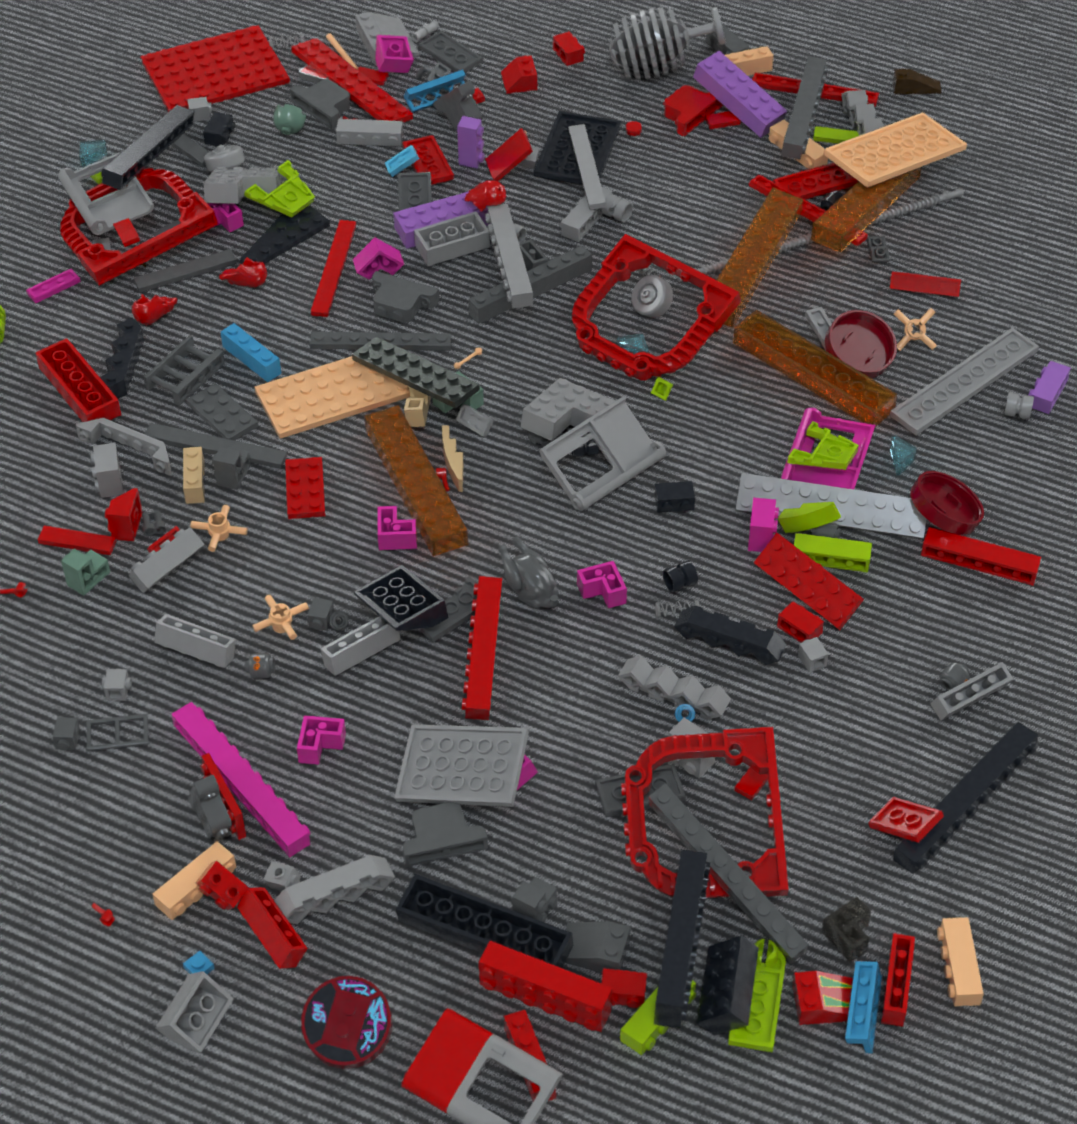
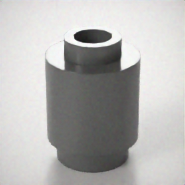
[812,523,841,539]

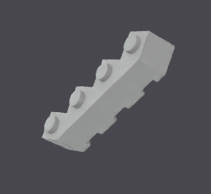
[841,90,884,136]
[618,655,731,720]
[274,855,395,924]

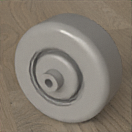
[204,145,245,172]
[631,275,673,318]

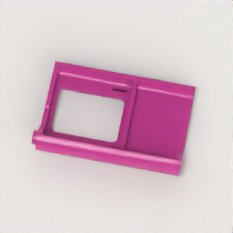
[780,408,875,490]

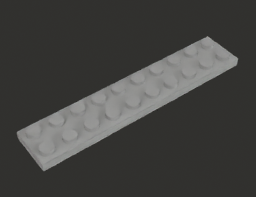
[890,328,1039,436]
[736,473,927,539]

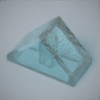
[79,140,108,168]
[616,333,649,354]
[890,436,917,475]

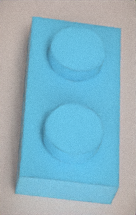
[385,145,419,177]

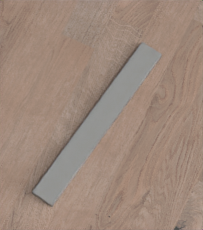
[569,124,606,210]

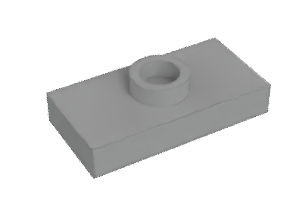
[456,404,493,437]

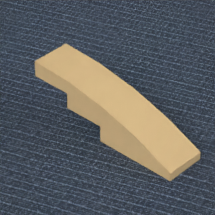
[442,425,464,492]

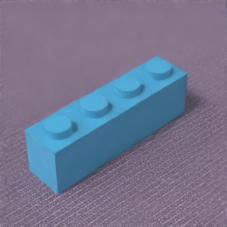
[221,323,281,382]

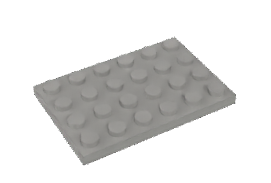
[394,724,529,807]

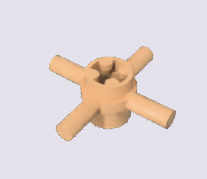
[894,308,937,351]
[190,505,248,552]
[252,595,309,640]

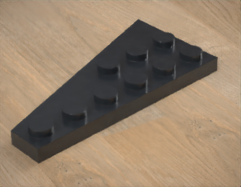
[240,205,330,264]

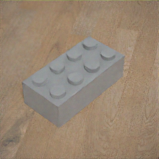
[414,211,490,266]

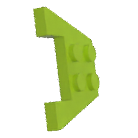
[244,160,315,217]
[787,421,859,470]

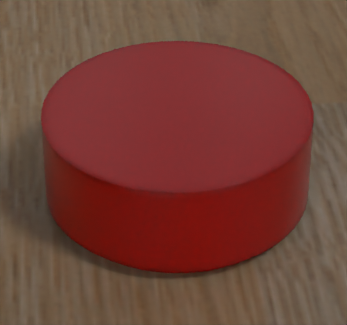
[626,121,642,136]

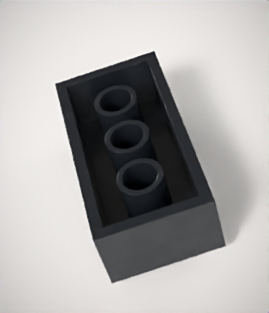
[697,935,759,1036]

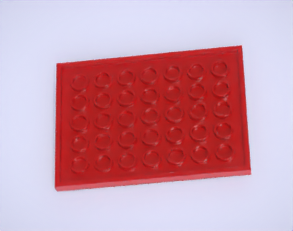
[140,25,290,112]

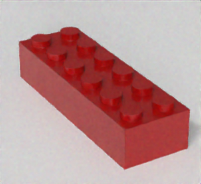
[35,338,121,422]
[479,941,612,1032]

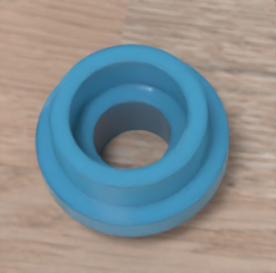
[675,704,695,722]

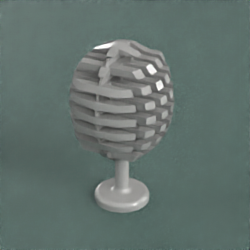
[609,7,725,80]

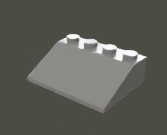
[355,12,420,66]

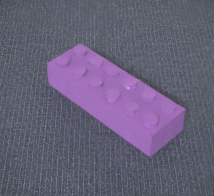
[693,51,787,138]
[393,192,493,249]

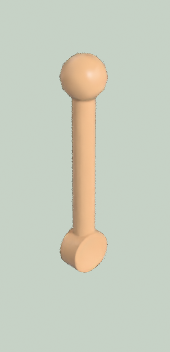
[454,348,482,369]

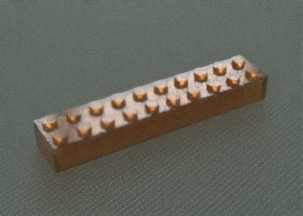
[810,167,922,252]
[703,188,803,328]
[733,310,898,427]
[364,405,468,556]

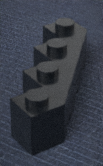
[100,317,144,399]
[674,606,787,666]

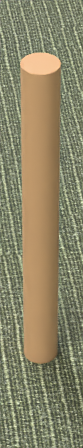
[326,33,358,69]

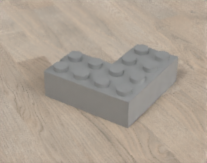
[204,167,281,204]
[521,378,615,441]

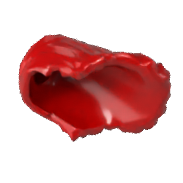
[465,180,506,212]
[219,257,267,288]
[131,294,178,325]

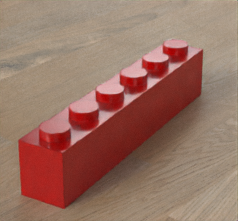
[921,527,1042,586]

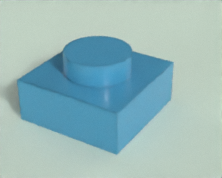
[183,951,215,974]

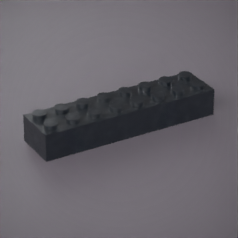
[654,849,711,1029]
[396,874,574,968]

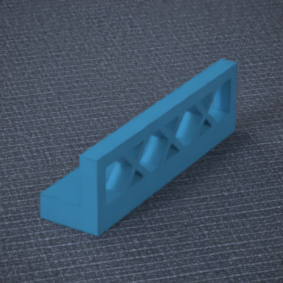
[404,70,465,113]
[845,961,882,1053]

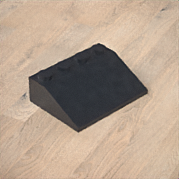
[354,565,449,631]

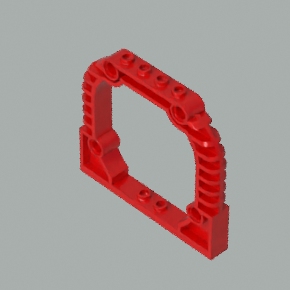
[60,168,218,285]
[572,234,741,381]
[621,727,789,898]

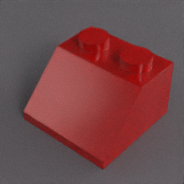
[501,55,537,94]
[105,488,143,541]

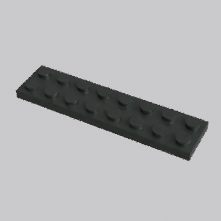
[352,337,480,408]

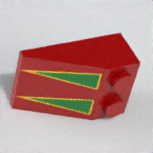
[792,971,853,1025]

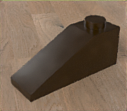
[892,69,942,95]

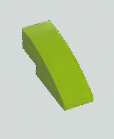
[778,502,841,533]

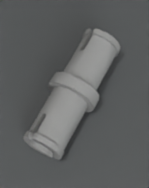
[411,20,439,42]

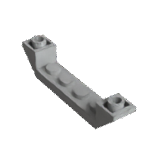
[76,418,172,475]

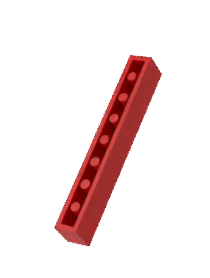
[462,576,502,720]

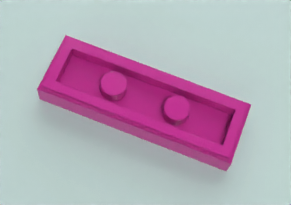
[26,269,81,303]

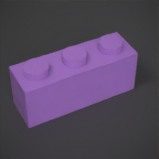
[457,116,484,168]
[1029,361,1071,414]

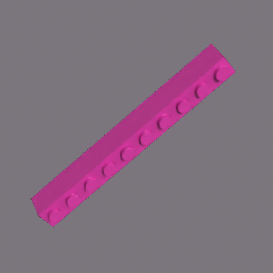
[171,702,310,858]

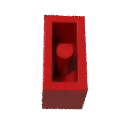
[553,31,585,66]
[777,601,824,643]
[601,968,647,1008]

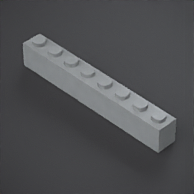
[485,203,533,309]

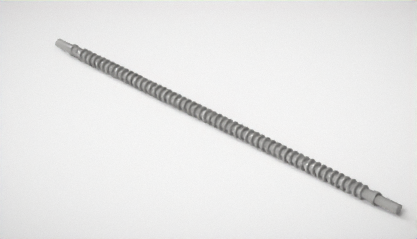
[677,189,964,282]

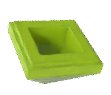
[651,377,673,401]

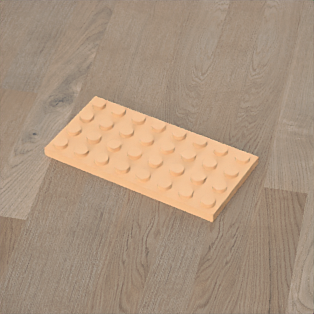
[824,113,967,187]
[255,356,410,439]

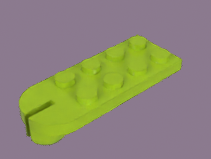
[728,939,786,1052]

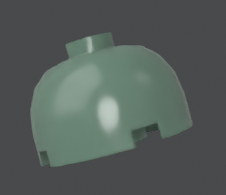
[273,104,306,135]

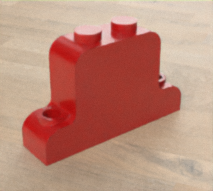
[663,85,723,137]

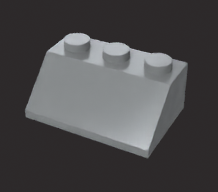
[155,971,234,1053]

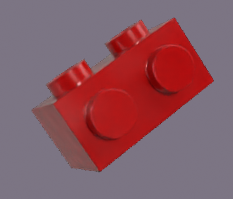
[195,860,249,910]

